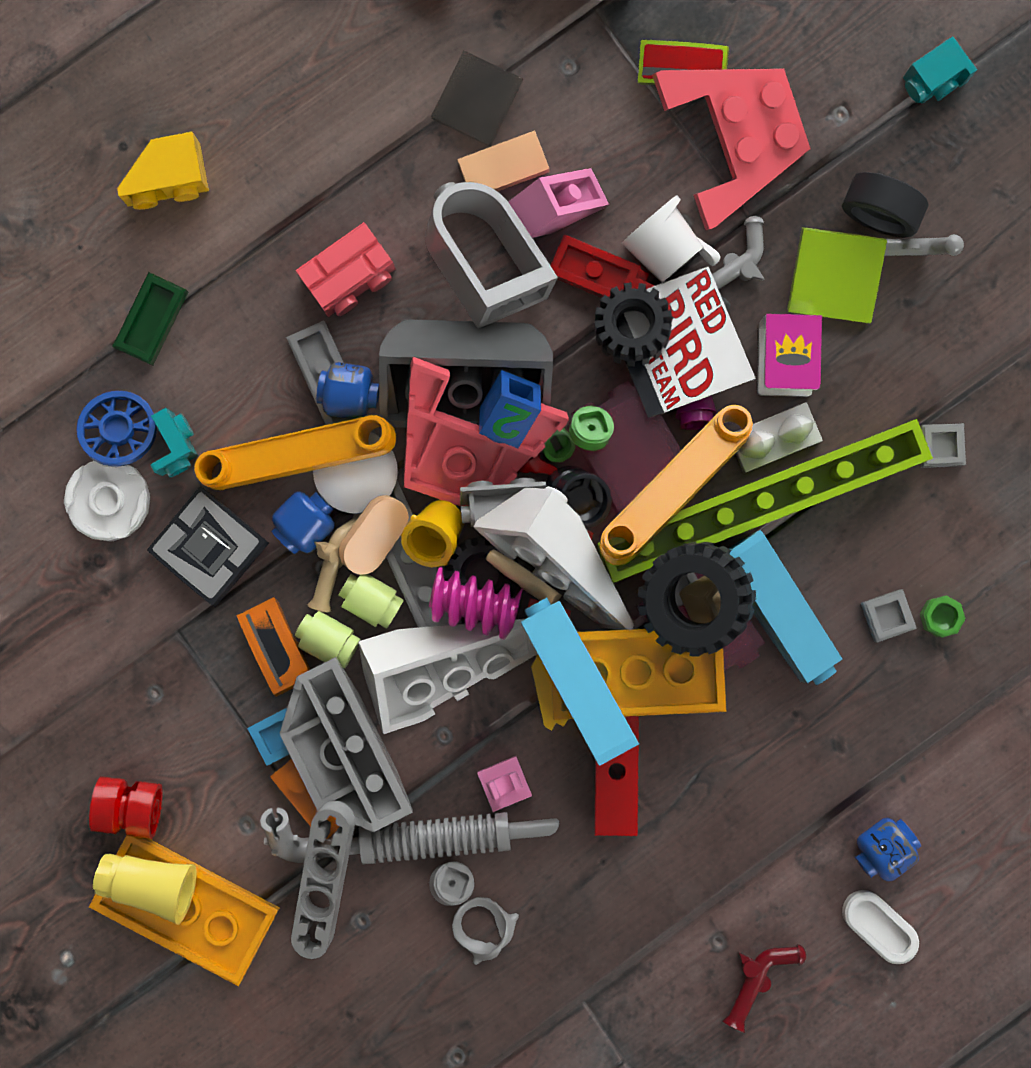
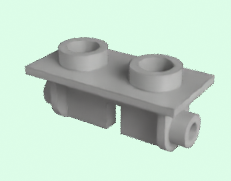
[460,478,546,527]

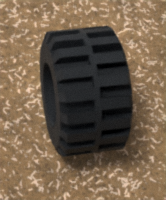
[638,542,756,656]

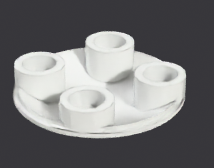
[313,432,398,514]

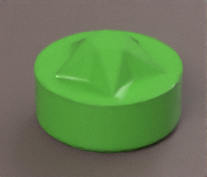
[569,406,614,451]

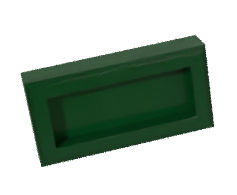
[112,272,189,366]

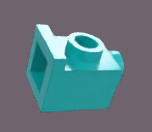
[903,36,977,104]

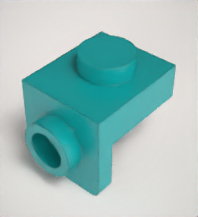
[150,407,198,477]

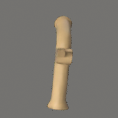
[307,513,361,612]

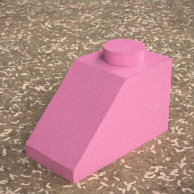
[508,168,609,238]

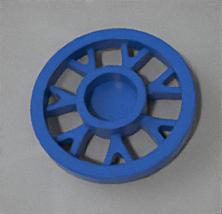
[77,391,157,467]

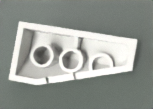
[473,487,634,630]
[358,619,537,734]

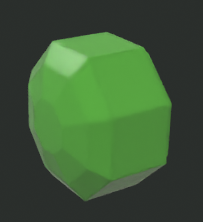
[920,596,965,637]

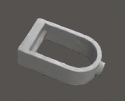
[425,182,558,329]

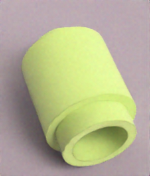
[338,574,404,629]
[295,611,361,668]

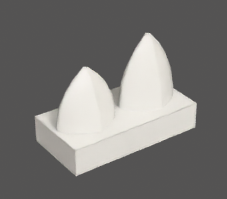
[735,402,823,474]

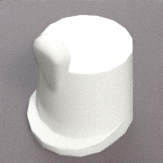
[621,195,721,283]

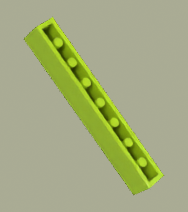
[595,419,933,583]

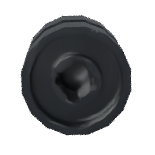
[546,465,612,529]

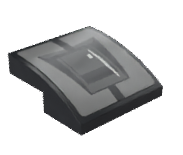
[147,486,269,608]

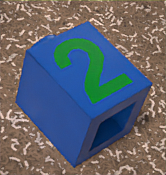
[479,370,541,448]

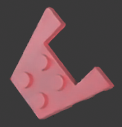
[652,69,811,230]
[403,357,569,506]

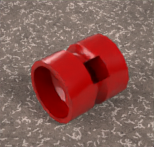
[89,776,163,839]

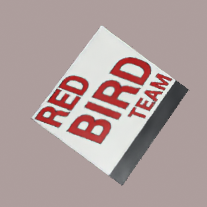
[616,267,756,418]

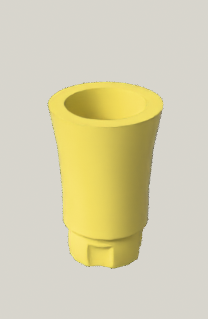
[93,854,197,925]

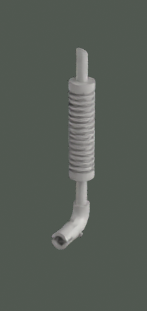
[260,808,559,865]

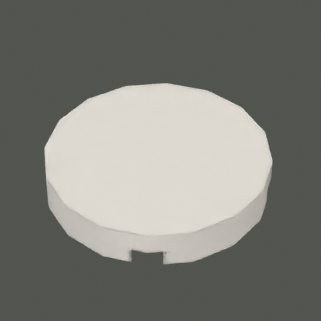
[64,460,150,541]

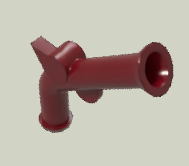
[722,944,806,1033]

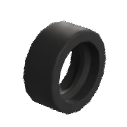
[841,172,929,238]

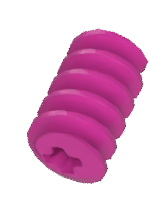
[429,567,523,640]

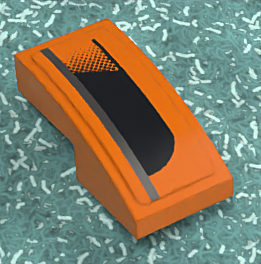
[237,597,310,697]

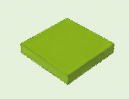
[787,227,887,323]

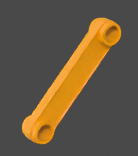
[599,405,753,566]
[194,415,396,490]

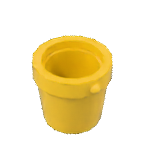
[401,500,464,568]

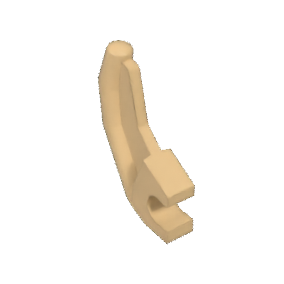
[486,549,562,605]

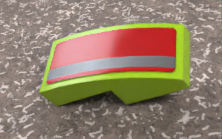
[638,40,729,85]

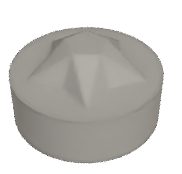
[429,862,474,906]

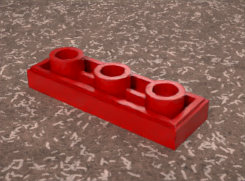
[594,716,639,836]

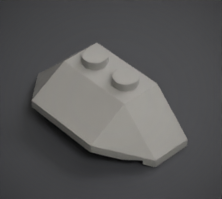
[280,657,413,832]

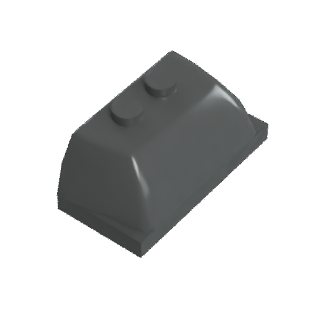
[379,319,553,428]

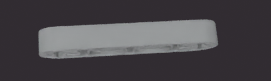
[291,801,355,959]

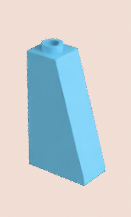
[729,530,842,685]
[521,598,639,766]

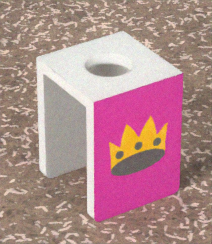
[757,314,822,397]

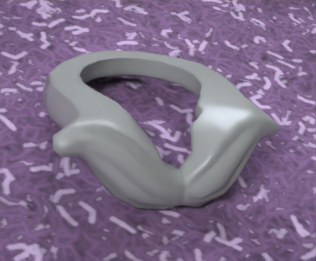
[452,897,519,965]

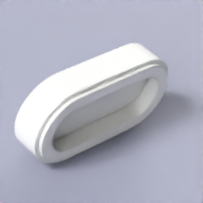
[842,890,919,964]

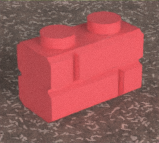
[295,222,396,317]

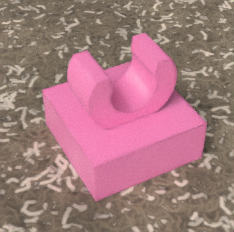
[477,756,532,812]

